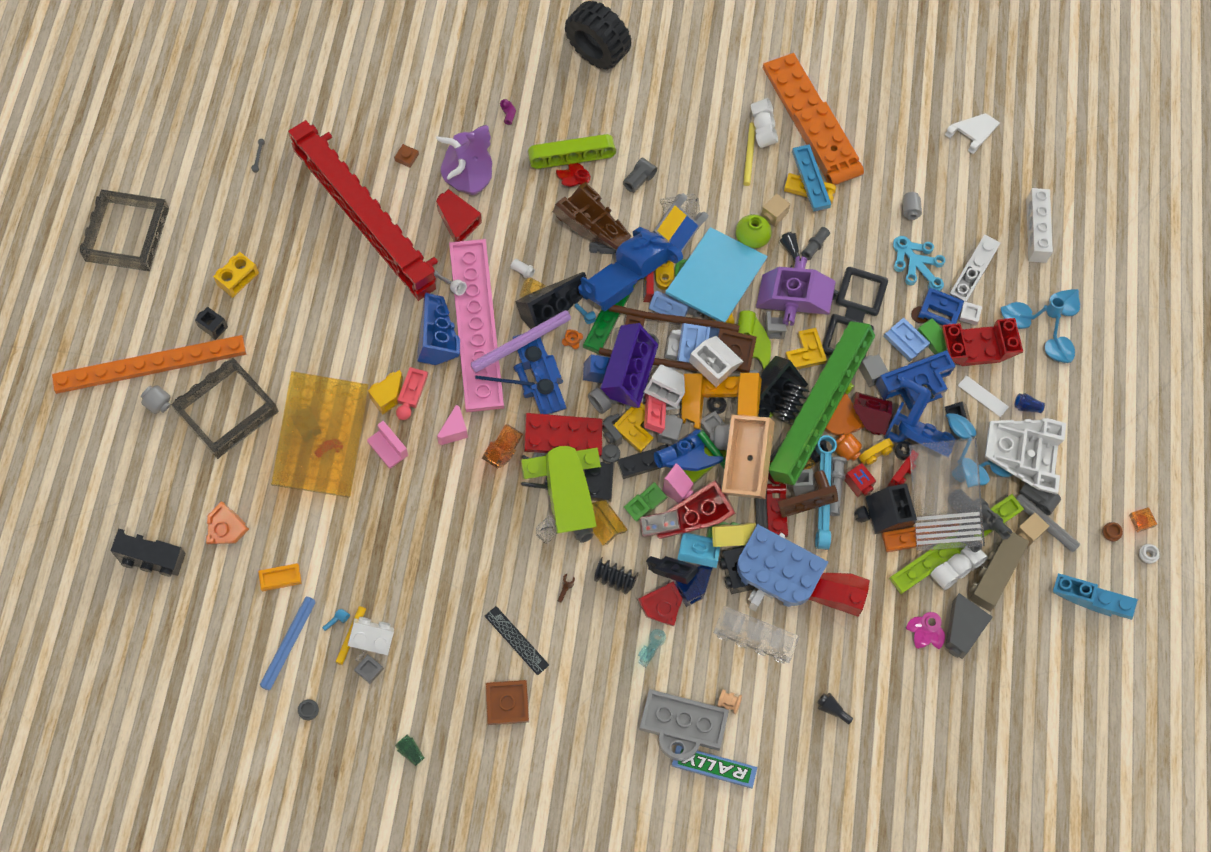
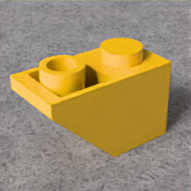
[368,370,403,415]

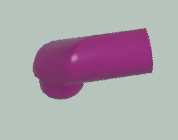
[500,99,516,125]

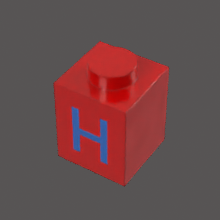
[844,463,876,498]

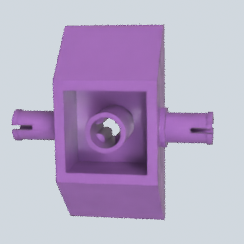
[756,256,836,326]

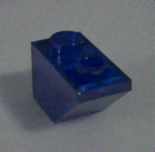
[675,565,713,607]

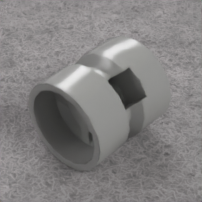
[588,384,618,414]

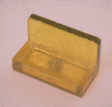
[592,500,627,546]

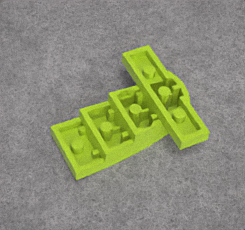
[520,446,601,534]

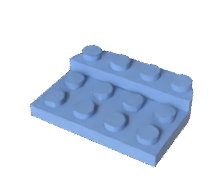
[736,524,828,607]

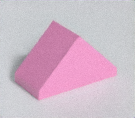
[437,405,468,445]

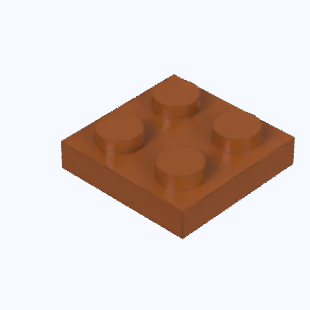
[486,680,529,725]

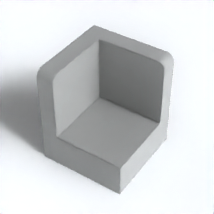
[765,311,786,339]

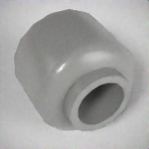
[141,385,171,414]
[710,425,730,450]

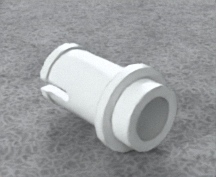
[511,259,535,279]

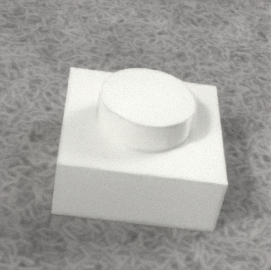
[959,301,982,325]

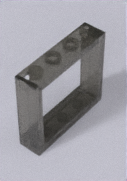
[80,189,169,272]
[171,358,279,459]

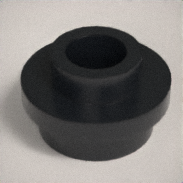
[708,397,727,414]

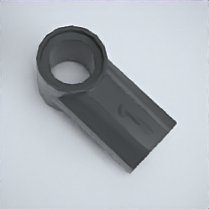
[623,157,658,193]
[1019,483,1061,515]

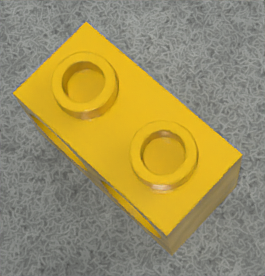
[213,252,259,298]

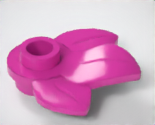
[906,612,945,649]

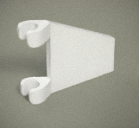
[945,113,1000,154]

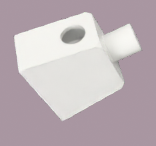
[644,365,685,408]

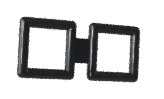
[822,266,888,365]

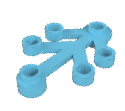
[893,236,945,291]

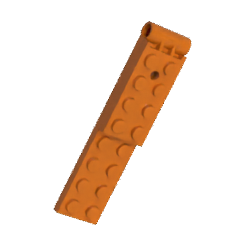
[762,53,864,185]

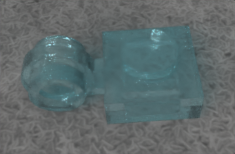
[638,629,666,668]

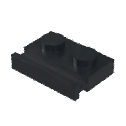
[585,462,614,502]

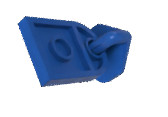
[884,377,957,458]

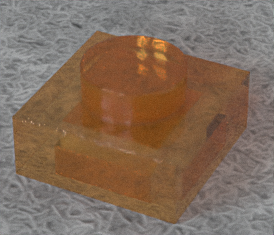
[1129,507,1157,533]

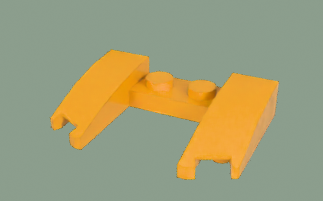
[682,373,762,430]

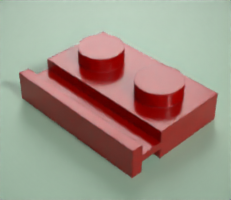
[887,450,920,487]

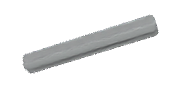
[1016,494,1080,552]

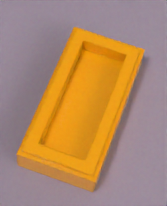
[258,563,302,592]

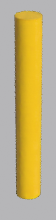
[335,606,366,665]

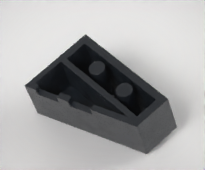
[110,528,186,577]

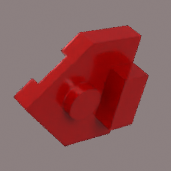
[637,581,683,626]

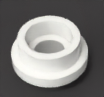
[1139,544,1159,564]

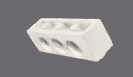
[1026,188,1053,263]

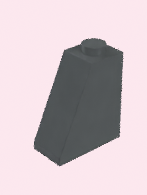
[945,593,993,659]

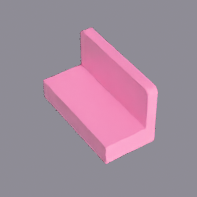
[367,421,408,468]

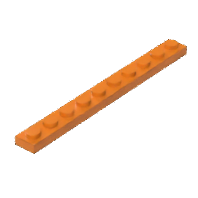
[52,335,247,394]

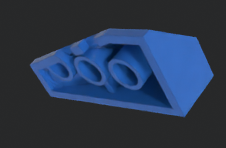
[417,293,460,365]

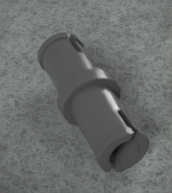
[801,227,830,260]

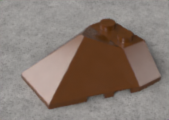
[552,182,631,250]

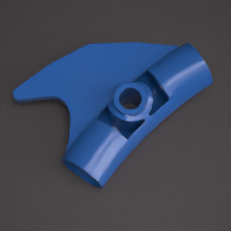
[654,429,723,471]

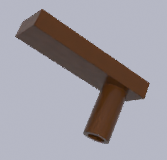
[778,470,838,518]

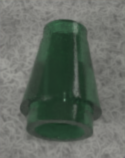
[395,734,425,766]

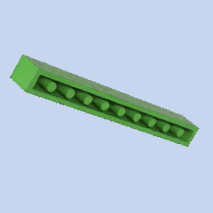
[769,321,875,485]

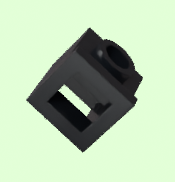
[195,307,228,340]

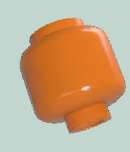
[834,433,862,461]

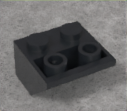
[865,484,917,534]

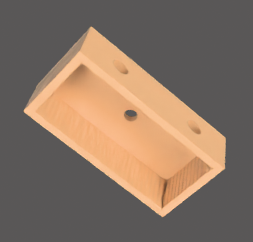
[722,414,775,499]

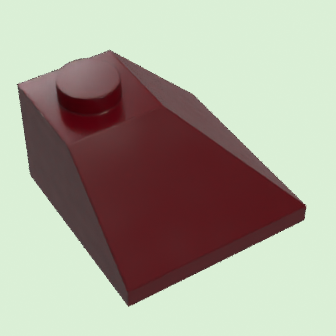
[853,392,892,435]

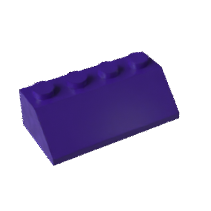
[600,323,658,408]

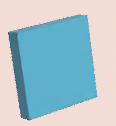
[677,533,720,568]

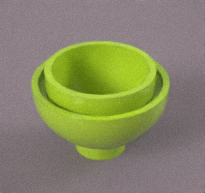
[735,214,772,249]

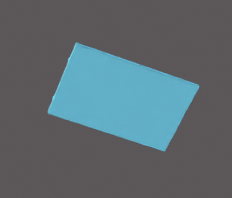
[665,227,768,322]

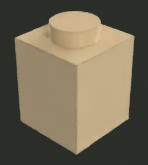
[761,193,790,227]
[1015,513,1049,547]

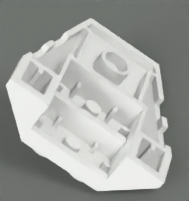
[984,418,1066,495]

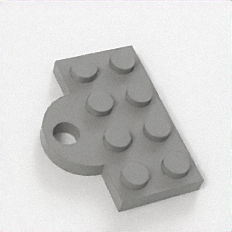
[639,689,729,761]

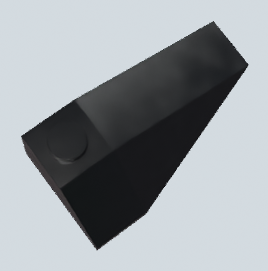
[758,356,808,418]

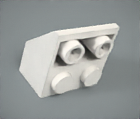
[689,336,743,387]

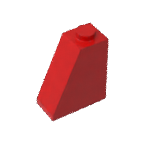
[436,189,482,242]

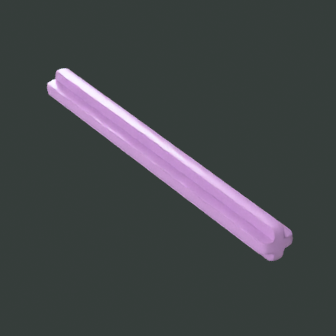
[471,310,571,372]

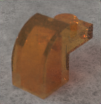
[482,424,523,469]

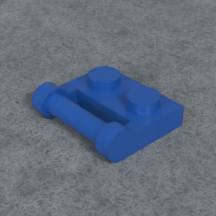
[918,288,964,325]

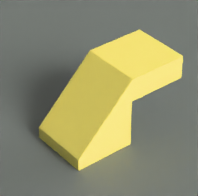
[712,523,756,547]

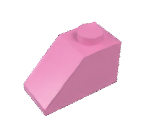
[663,464,694,503]

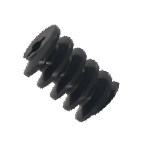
[772,383,810,425]
[594,557,639,594]

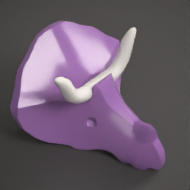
[436,125,492,195]

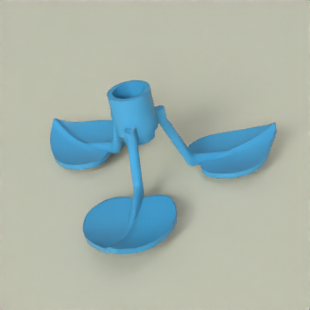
[1001,289,1080,363]
[945,414,1013,488]

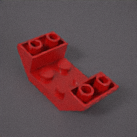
[942,318,1023,366]

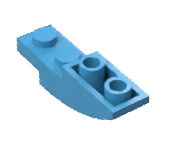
[1053,573,1138,620]

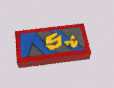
[643,271,654,303]

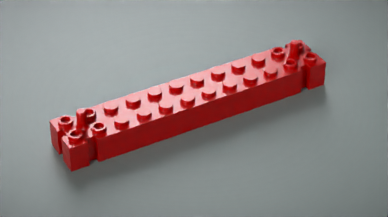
[288,120,438,301]

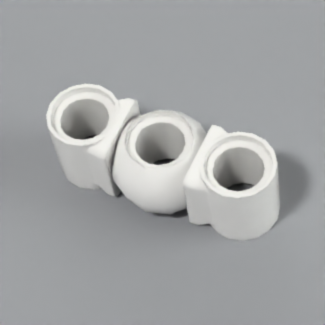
[751,98,778,148]
[930,546,988,590]

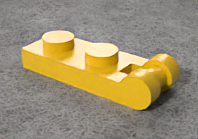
[784,173,836,204]

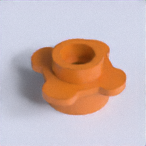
[562,329,583,349]

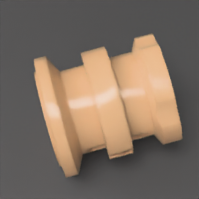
[717,689,742,715]

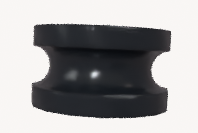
[895,441,914,460]

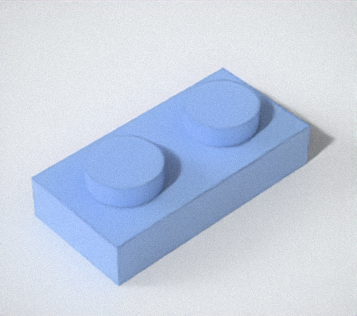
[649,291,690,317]

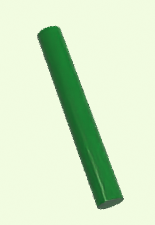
[697,430,726,469]

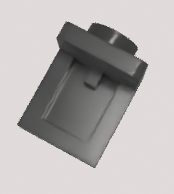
[602,413,623,447]

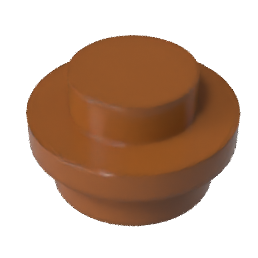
[1102,522,1123,542]

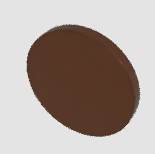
[911,306,928,324]

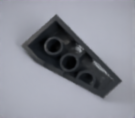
[515,272,587,329]

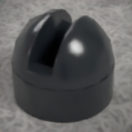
[854,506,870,523]

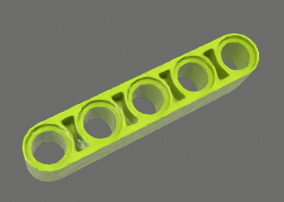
[528,134,616,169]

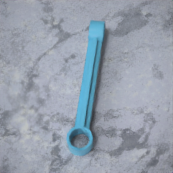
[815,435,837,550]

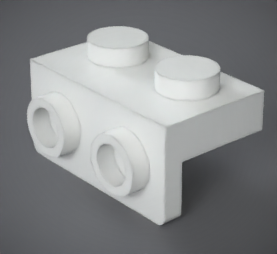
[348,617,394,655]

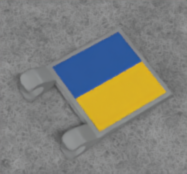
[653,193,708,252]

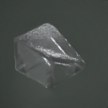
[536,515,557,544]

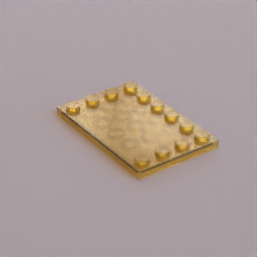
[271,371,369,498]

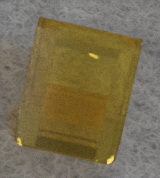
[520,277,546,297]

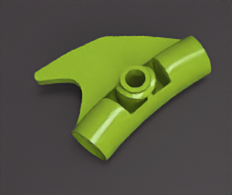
[738,310,771,370]

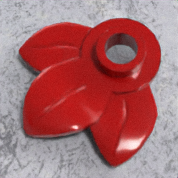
[556,163,591,187]

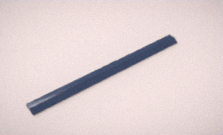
[475,375,535,386]

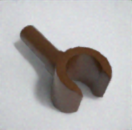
[557,574,575,603]

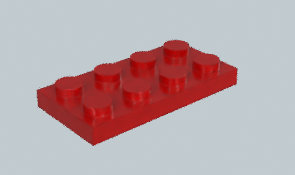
[524,413,603,457]

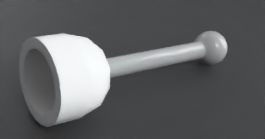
[434,270,467,296]

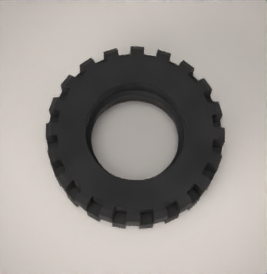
[565,1,632,69]

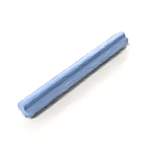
[260,597,316,690]

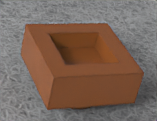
[394,144,419,168]

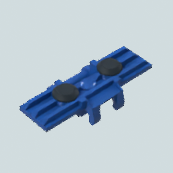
[513,334,567,415]

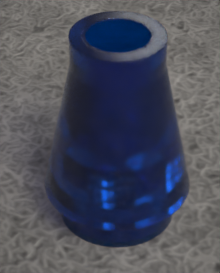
[1014,393,1045,413]

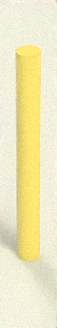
[743,122,756,186]

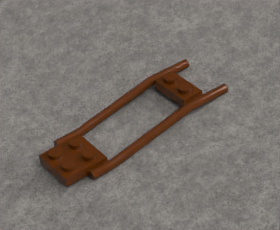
[598,305,757,377]

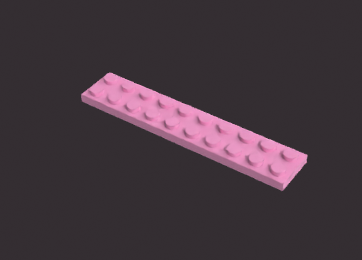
[449,239,504,412]

